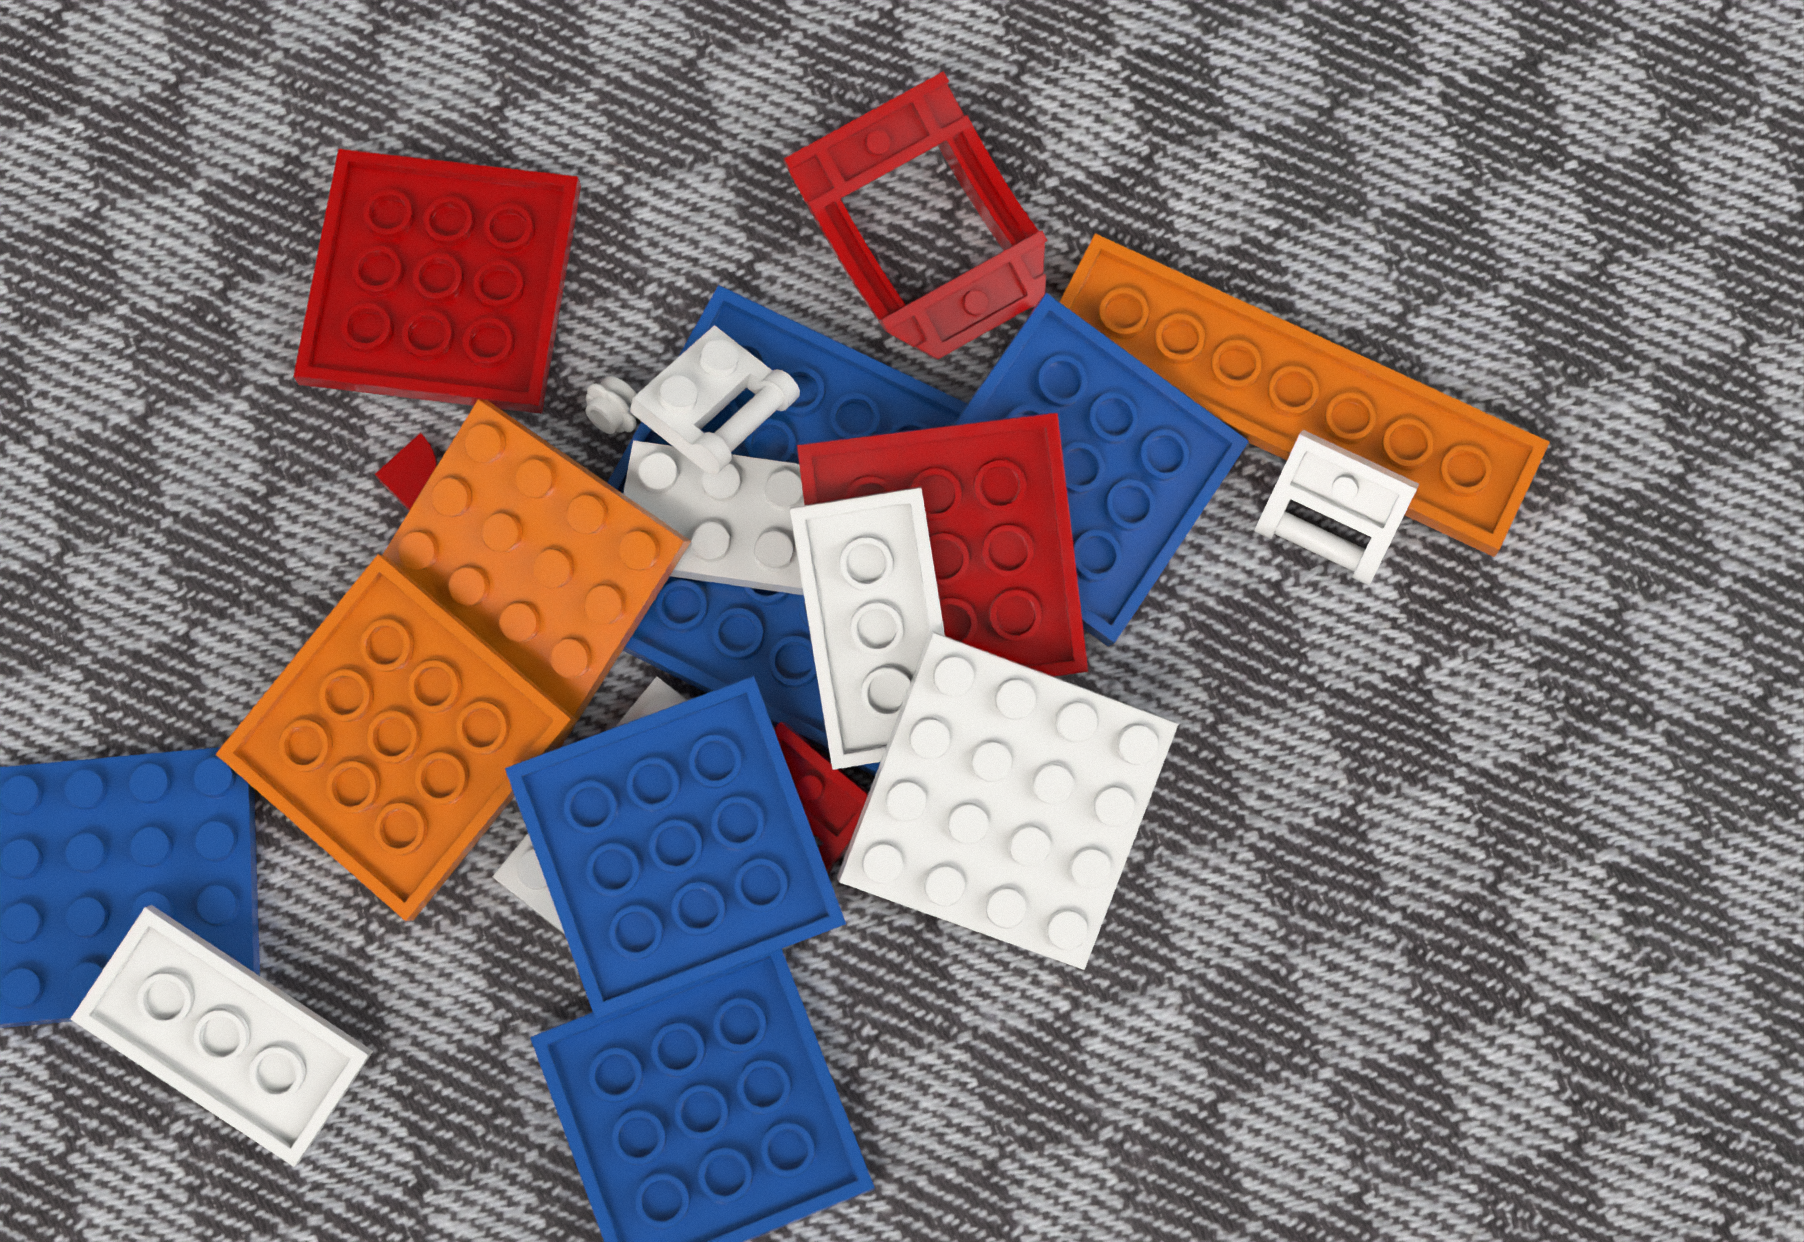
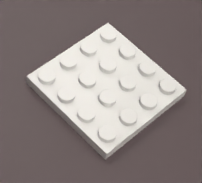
[837,631,1178,970]

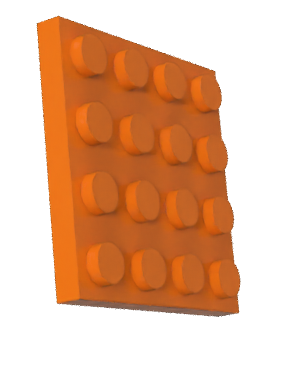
[383,399,692,751]
[216,554,577,921]

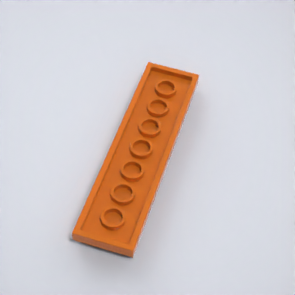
[1059,233,1550,557]

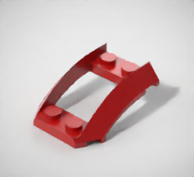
[782,71,1048,360]

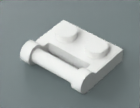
[630,325,800,475]
[1254,430,1419,585]

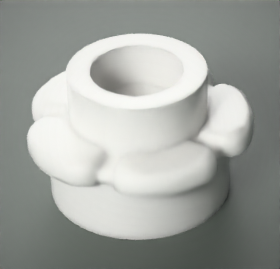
[585,376,637,434]

